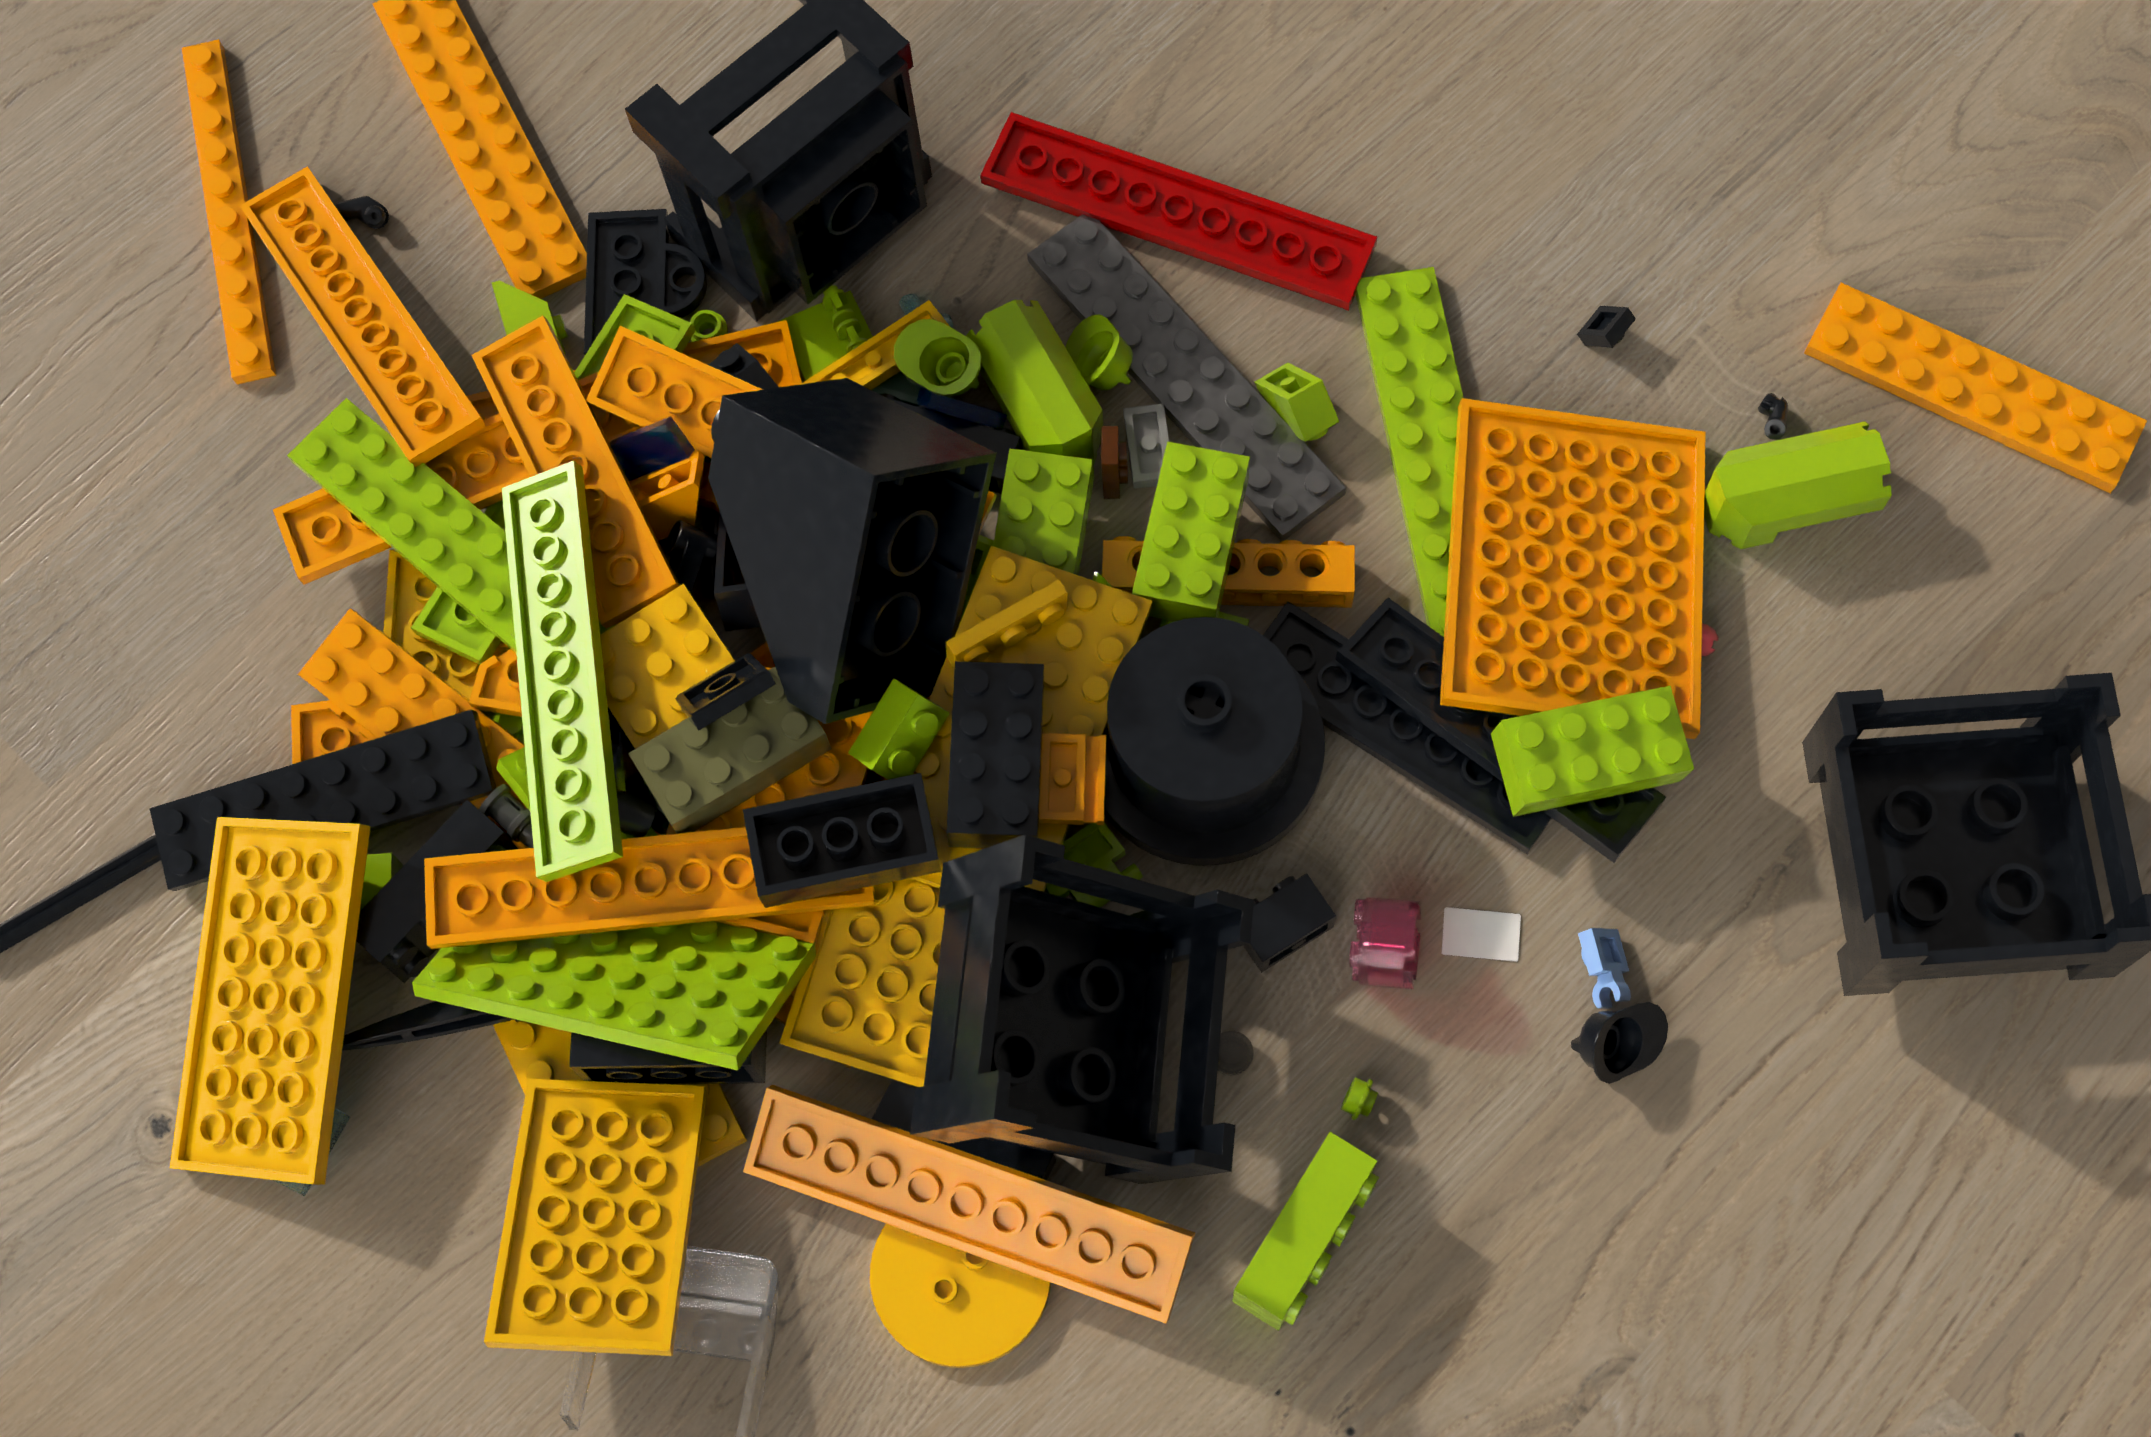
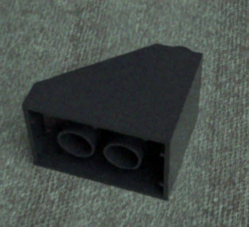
[708,378,996,724]

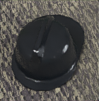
[1571,1001,1668,1084]

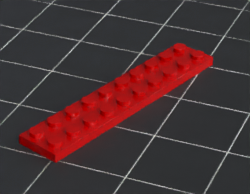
[980,112,1378,311]

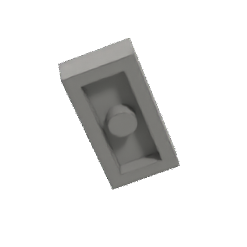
[1123,403,1169,489]

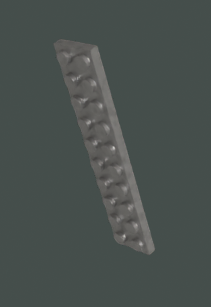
[1027,215,1346,541]

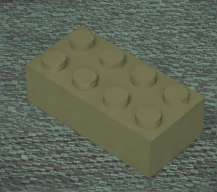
[628,667,832,833]

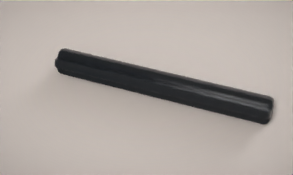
[0,835,161,953]

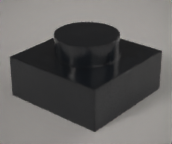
[1577,306,1636,348]

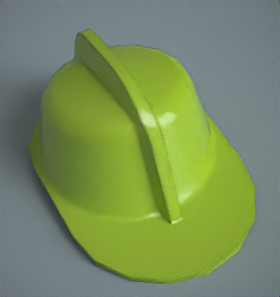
[1065,314,1133,390]
[894,319,982,397]

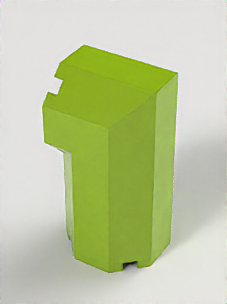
[966,299,1104,465]
[1704,421,1892,549]

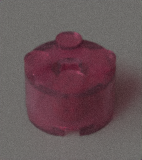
[1349,897,1421,990]

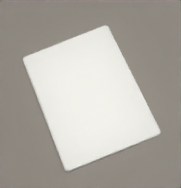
[1442,907,1521,962]

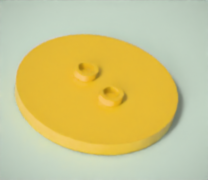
[870,1224,1051,1368]

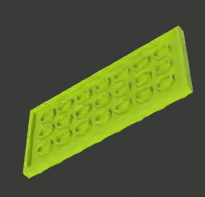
[412,921,816,1070]

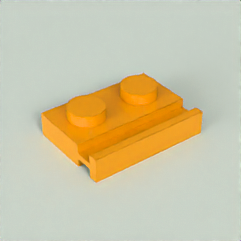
[1039,733,1106,825]

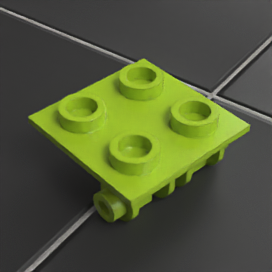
[778,285,873,381]

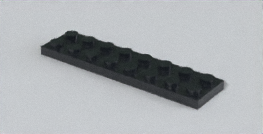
[1335,597,1666,863]
[1263,601,1552,855]
[149,709,496,891]

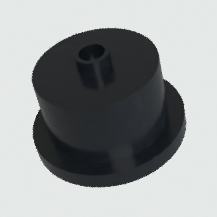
[1104,617,1325,866]

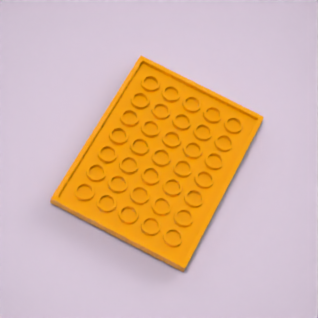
[1440,398,1706,739]

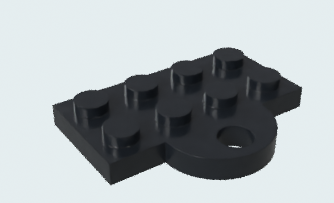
[584,209,707,355]

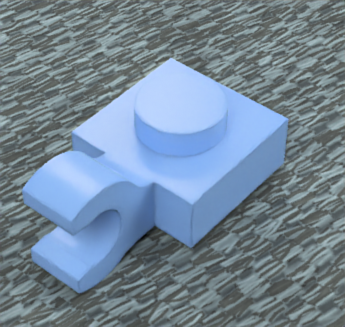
[1578,928,1631,1009]

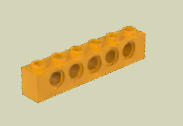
[1102,536,1355,608]

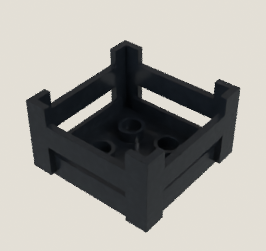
[625,0,932,322]
[1802,673,2151,996]
[910,834,1254,1184]

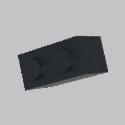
[1244,873,1336,973]

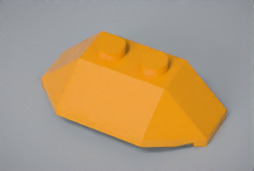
[623,445,705,541]

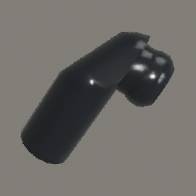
[333,196,389,229]
[1758,393,1788,440]

